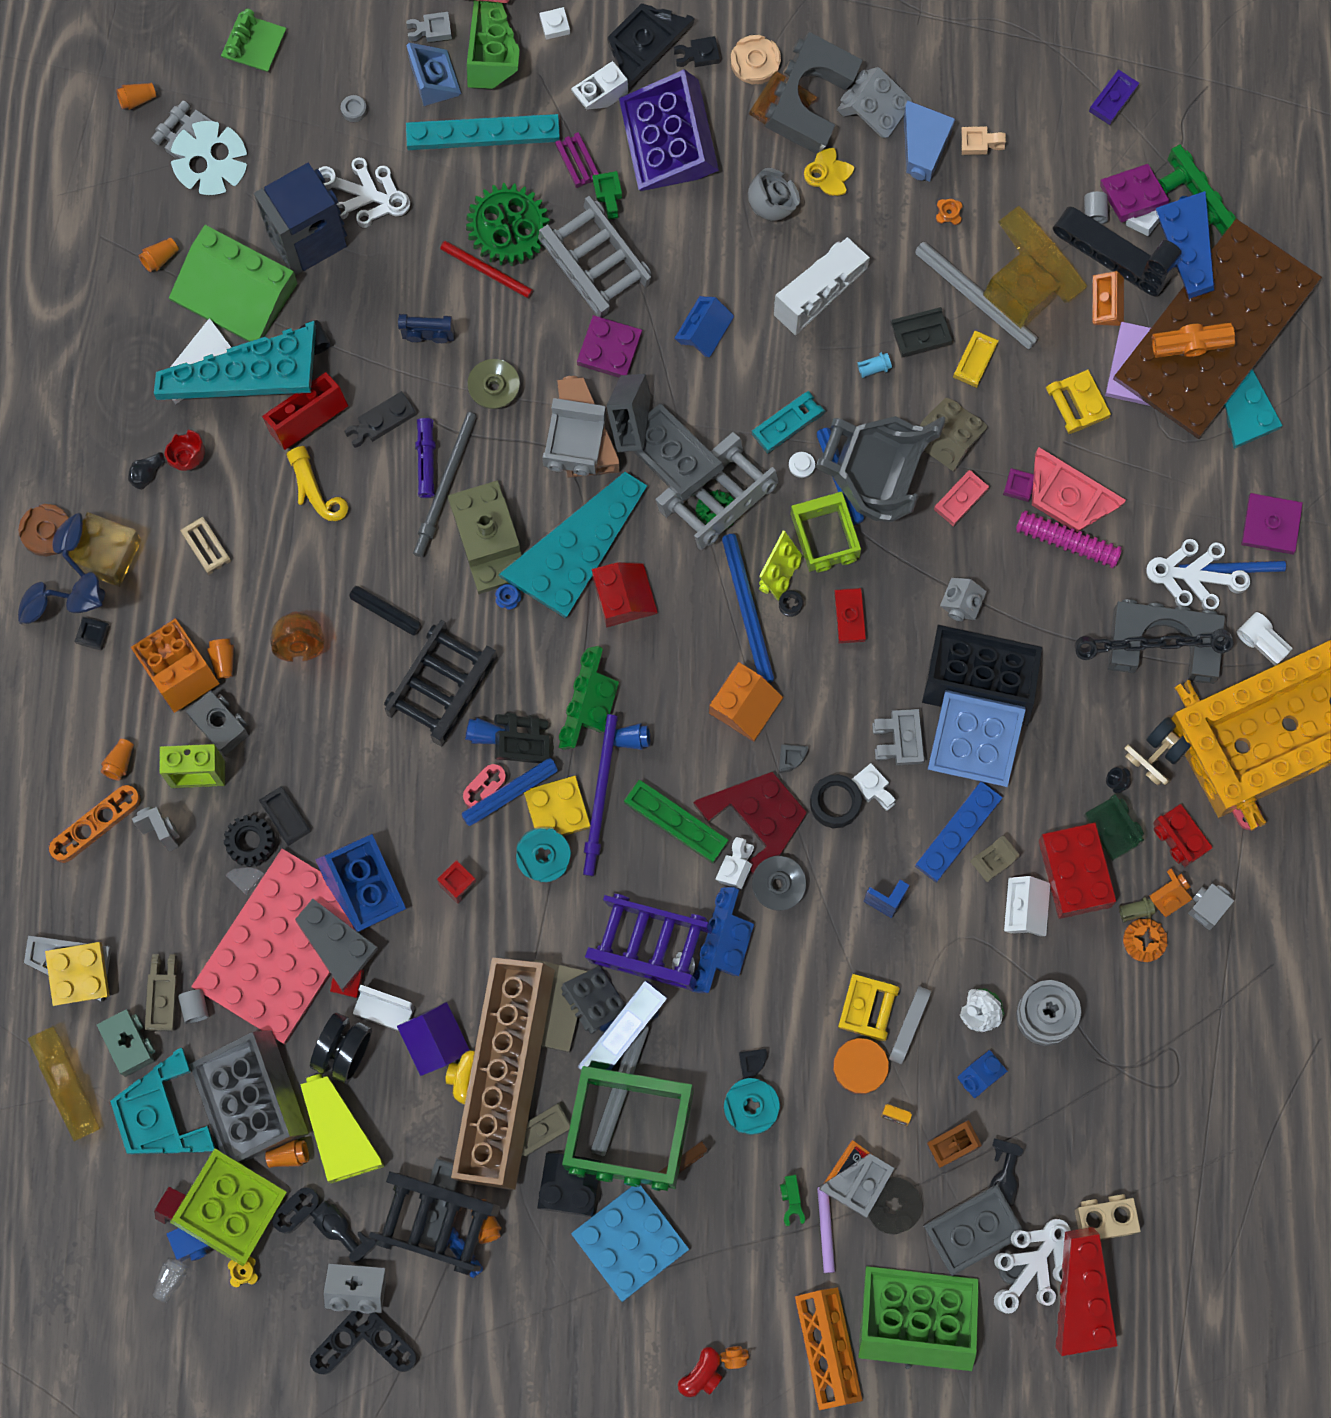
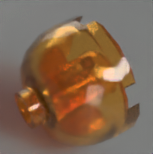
[270,612,324,662]

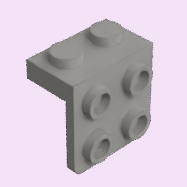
[837,67,912,138]

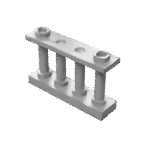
[538,196,651,318]
[655,432,779,550]

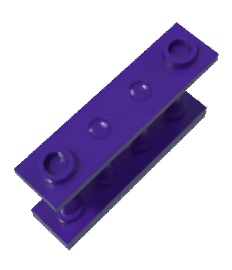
[585,894,713,991]

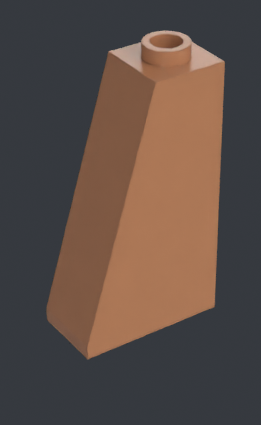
[557,376,619,478]

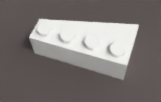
[774,237,870,335]

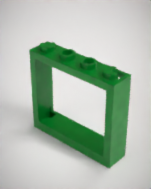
[562,1066,694,1191]

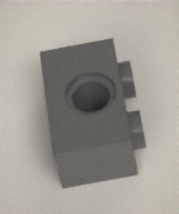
[186,690,249,756]

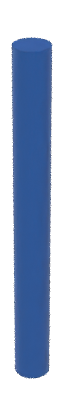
[1178,561,1286,574]

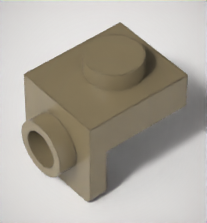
[970,835,1020,882]

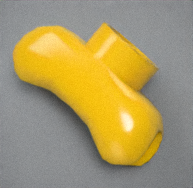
[446,1051,475,1104]

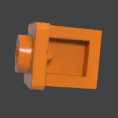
[1150,868,1193,918]

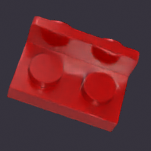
[1153,804,1213,868]

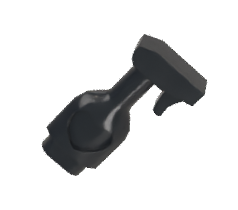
[989,1138,1024,1206]
[310,1201,377,1263]

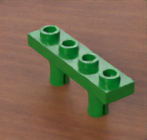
[1158,144,1236,236]

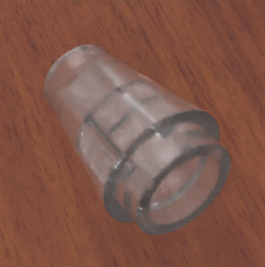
[153,1258,189,1303]

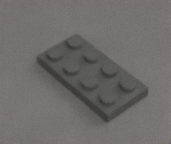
[633,403,724,501]

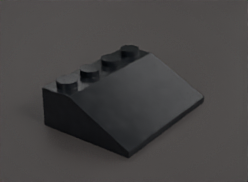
[922,625,1042,726]

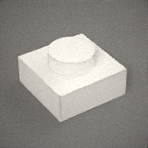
[539,7,570,40]
[1126,210,1159,236]

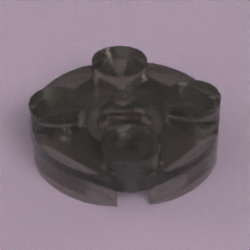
[868,1177,922,1235]

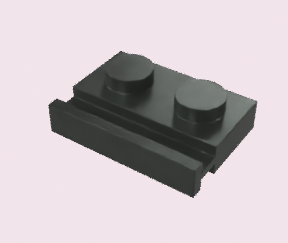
[891,307,952,358]

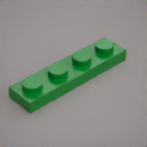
[624,780,729,864]

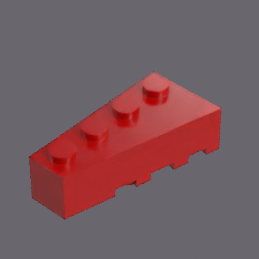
[1055,1227,1118,1356]

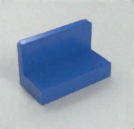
[674,296,734,357]
[864,880,909,919]

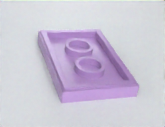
[1105,322,1151,406]

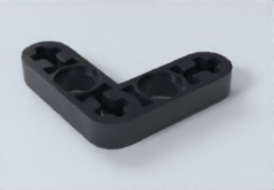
[310,1311,417,1375]

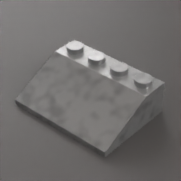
[189,1030,309,1163]

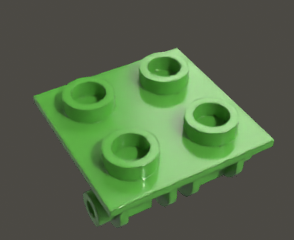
[221,9,287,72]

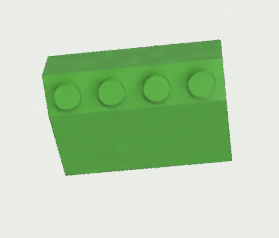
[169,225,298,342]
[858,1266,979,1371]

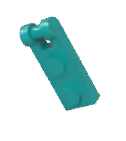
[752,391,826,454]

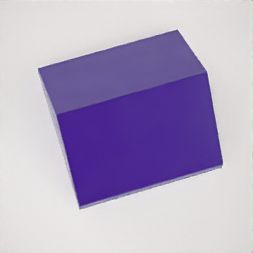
[397,1002,470,1076]

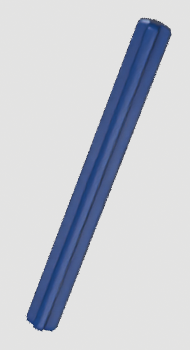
[722,534,774,683]

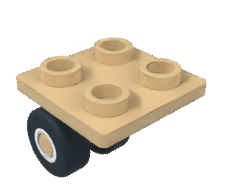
[1124,717,1191,785]

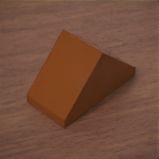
[927,1120,982,1168]

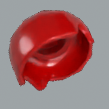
[164,430,205,471]

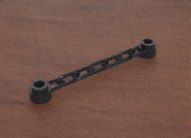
[1074,629,1233,660]

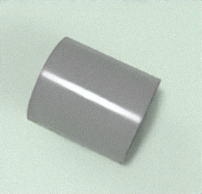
[1084,191,1108,224]
[178,989,209,1023]

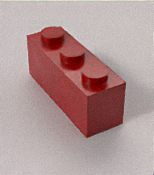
[262,372,348,450]

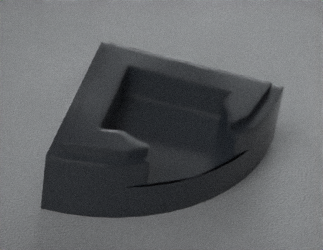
[739,1049,767,1079]

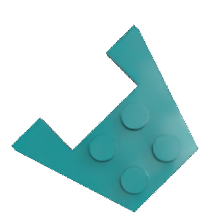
[110,1048,216,1155]

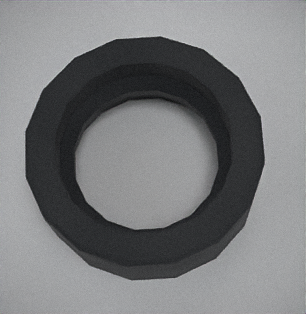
[810,774,862,828]

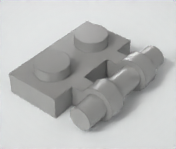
[151,100,212,159]

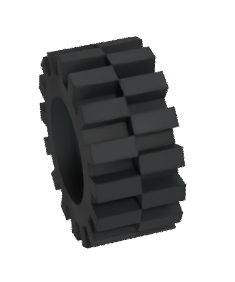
[224,815,276,867]

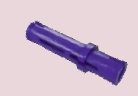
[415,418,436,498]

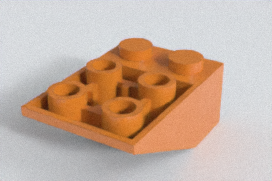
[131,618,219,713]

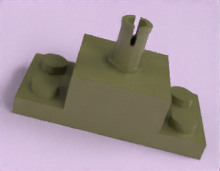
[447,480,522,595]

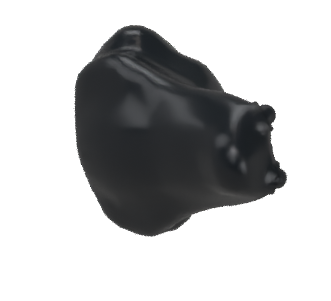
[128,452,165,490]

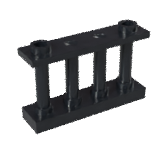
[384,620,497,747]
[369,1171,500,1275]

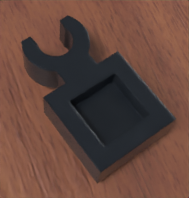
[674,36,720,67]

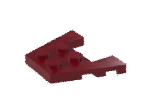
[693,772,807,875]

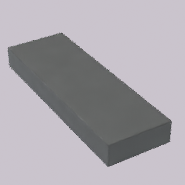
[419,1158,459,1248]

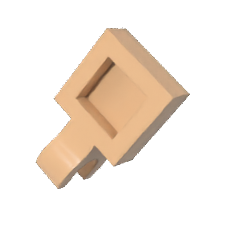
[961,127,1006,155]

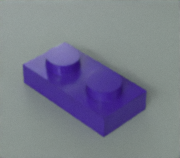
[1089,69,1139,125]

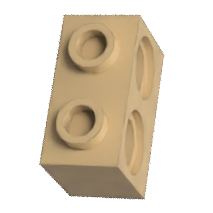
[1075,1194,1141,1240]

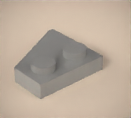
[819,1154,894,1217]

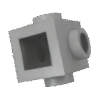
[940,578,987,621]

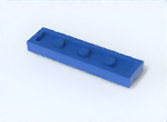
[915,781,1003,883]

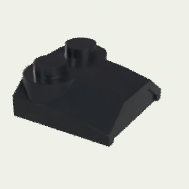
[537,1153,601,1217]

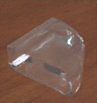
[225,867,264,895]

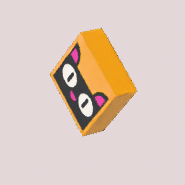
[881,1104,912,1127]

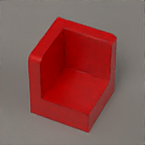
[437,860,476,904]

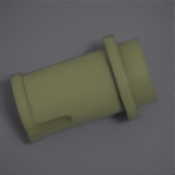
[1119,897,1155,923]

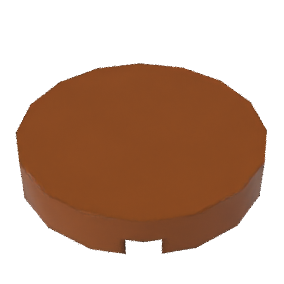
[18,504,69,557]

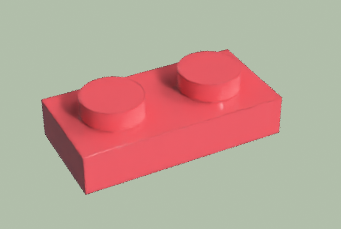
[934,470,989,527]

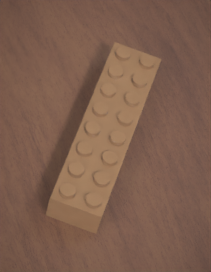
[451,957,555,1190]

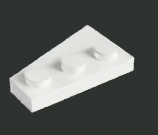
[171,318,231,404]

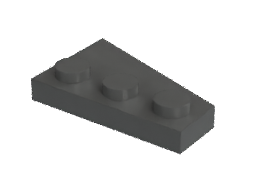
[295,899,378,992]

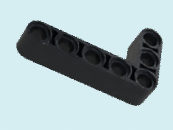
[1053,206,1181,296]

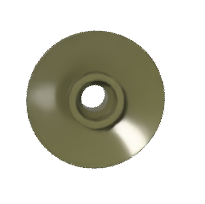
[467,359,520,409]

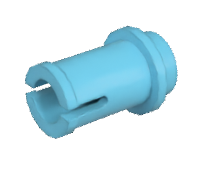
[857,352,892,378]

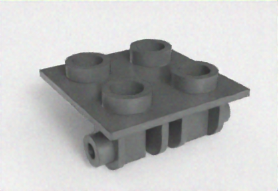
[561,966,626,1034]

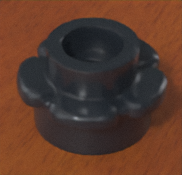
[1106,767,1131,794]

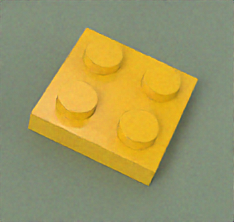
[524,776,590,836]
[45,942,110,1006]

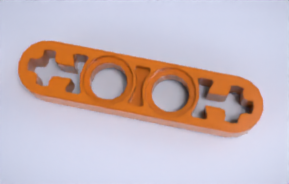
[49,785,141,863]

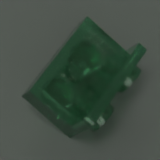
[1084,794,1144,861]

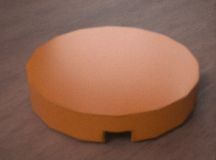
[833,1038,889,1094]

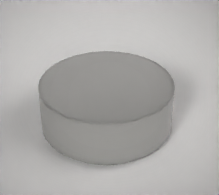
[341,95,367,122]

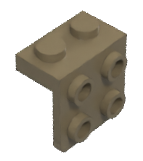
[920,398,987,472]

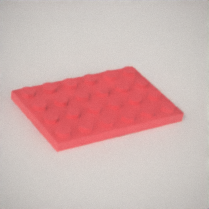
[191,849,357,1045]

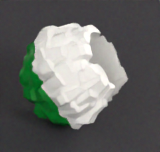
[960,988,1005,1032]

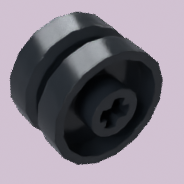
[310,1012,372,1084]

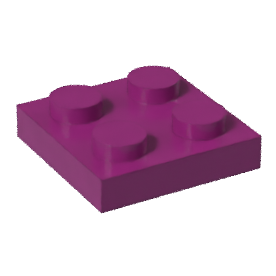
[1100,164,1169,223]
[577,315,642,378]

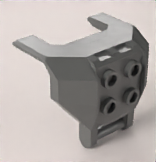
[816,416,945,522]

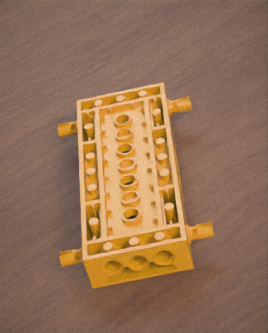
[1171,640,1331,831]

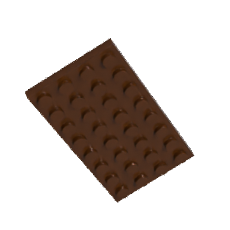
[1113,219,1322,439]

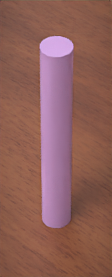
[817,1187,835,1273]

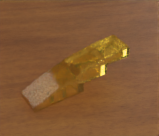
[998,206,1087,303]
[27,1025,100,1141]

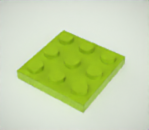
[170,1149,287,1266]

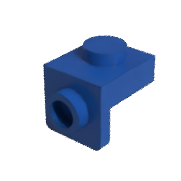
[957,1050,1008,1098]

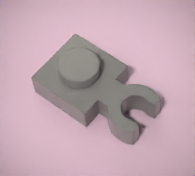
[406,12,452,42]

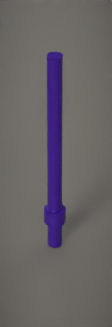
[583,714,618,876]

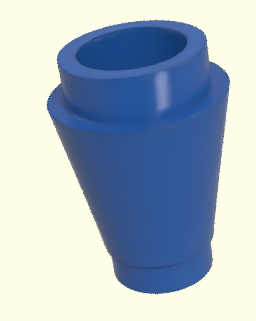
[465,718,505,744]
[613,723,650,750]

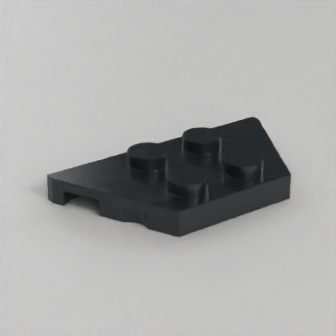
[607,3,694,88]

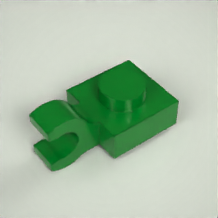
[592,171,622,220]
[780,1175,805,1227]

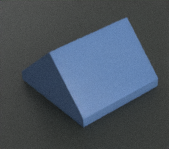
[406,43,461,106]

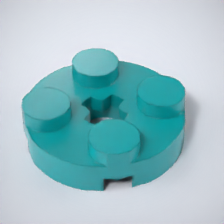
[516,827,571,882]
[724,1078,780,1135]

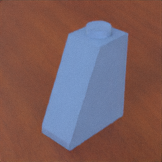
[904,101,955,182]

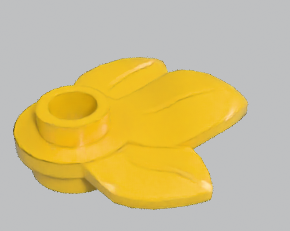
[804,148,854,196]

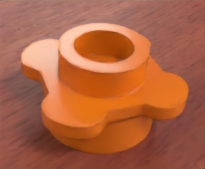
[936,199,962,225]
[720,1346,749,1369]

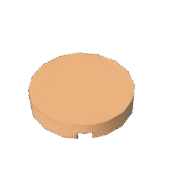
[731,35,781,84]

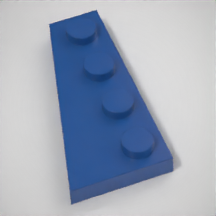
[1156,191,1214,299]

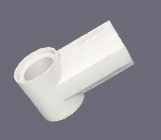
[1237,612,1293,666]

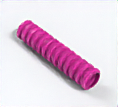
[1016,510,1122,569]

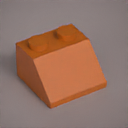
[709,662,783,742]

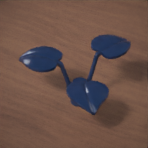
[18,513,105,625]

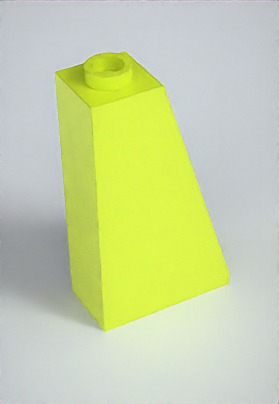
[300,1074,384,1184]

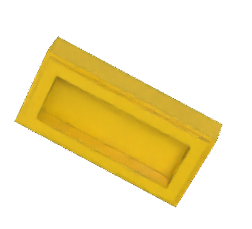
[953,330,999,388]

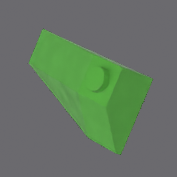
[467,0,520,89]

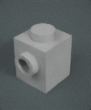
[1188,883,1234,930]

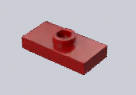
[834,588,866,644]

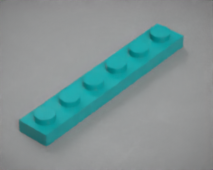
[406,114,560,150]

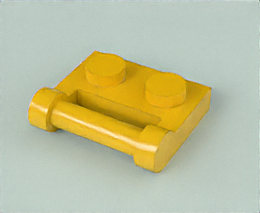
[1046,370,1111,434]
[838,974,900,1041]

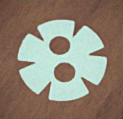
[171,121,247,195]

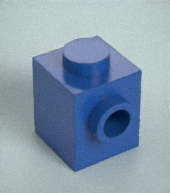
[167,1228,211,1262]

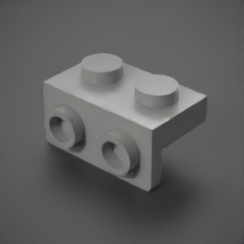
[132,807,180,852]

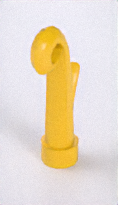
[286,446,348,521]

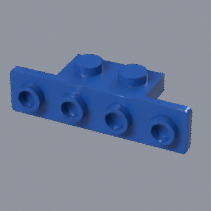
[692,887,754,993]

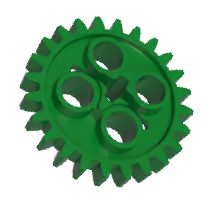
[466,183,550,266]

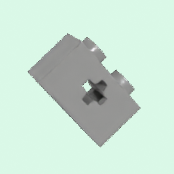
[324,1264,386,1314]

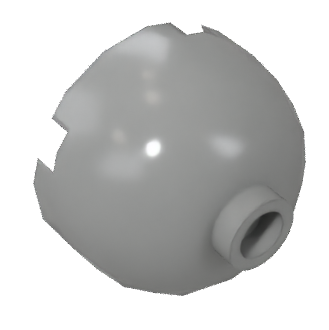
[748,168,800,221]

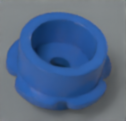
[495,584,521,610]

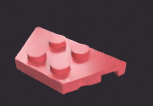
[1032,447,1126,532]

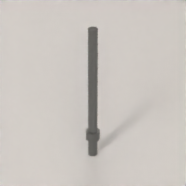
[413,412,477,557]

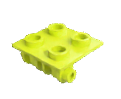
[759,531,802,600]

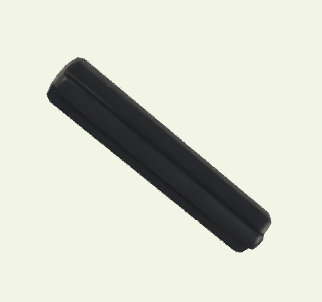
[349,586,421,635]

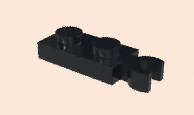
[344,391,416,448]

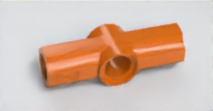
[1152,323,1235,358]

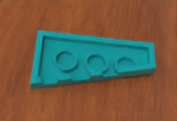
[1225,369,1282,449]

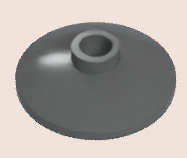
[752,856,806,911]

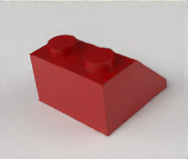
[592,562,658,628]

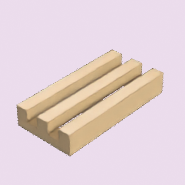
[180,517,231,575]

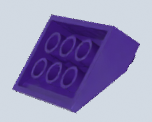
[619,69,719,191]

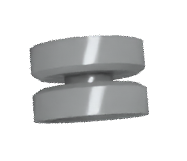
[1016,980,1081,1046]

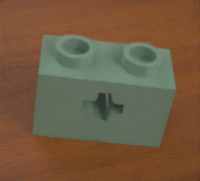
[97,1009,156,1077]

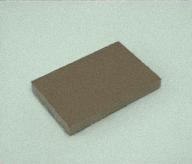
[534,960,588,1053]

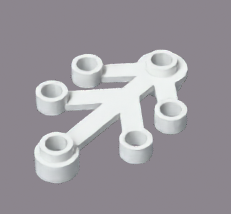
[319,158,410,228]
[1146,539,1250,611]
[994,1219,1071,1314]

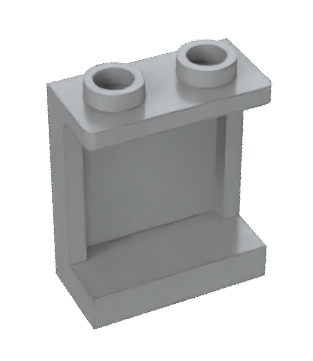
[542,398,606,476]

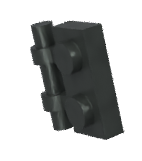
[494,712,549,764]

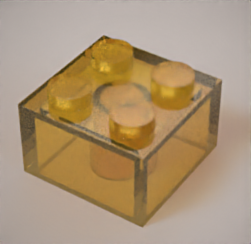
[983,250,1062,329]
[66,512,141,587]

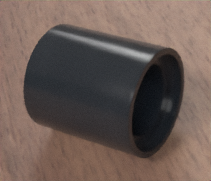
[300,320,331,355]

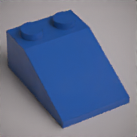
[315,834,406,932]

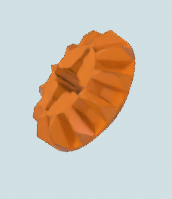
[1123,918,1168,962]

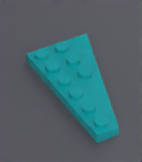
[154,321,316,400]
[498,472,647,618]

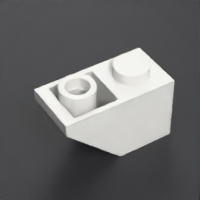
[571,61,628,110]

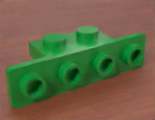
[558,646,619,750]

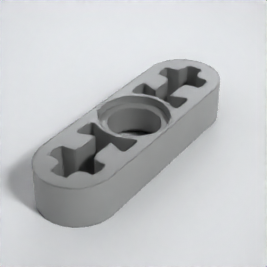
[889,986,931,1065]

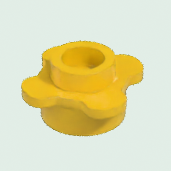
[228,1256,258,1287]

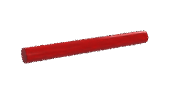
[440,241,533,299]

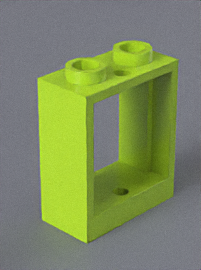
[790,492,861,573]
[160,744,225,788]

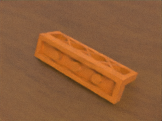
[795,1287,863,1410]

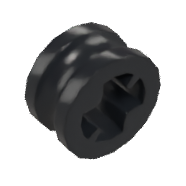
[779,590,803,617]

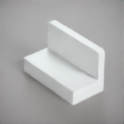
[1004,876,1050,936]
[353,985,415,1031]

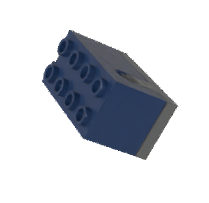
[254,162,348,276]

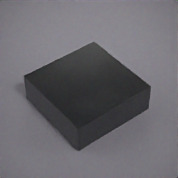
[74,617,110,651]

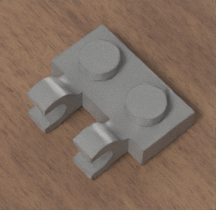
[872,709,924,765]

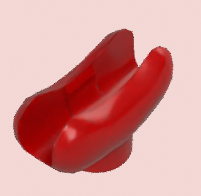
[678,1347,723,1398]

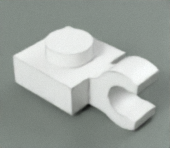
[851,763,896,811]
[715,837,754,889]

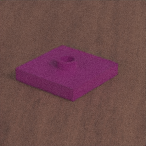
[1241,493,1303,555]

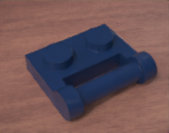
[398,314,455,344]

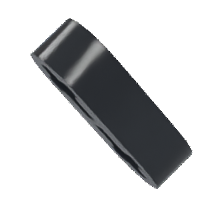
[272,1187,320,1234]

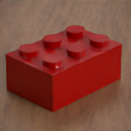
[1038,823,1116,919]

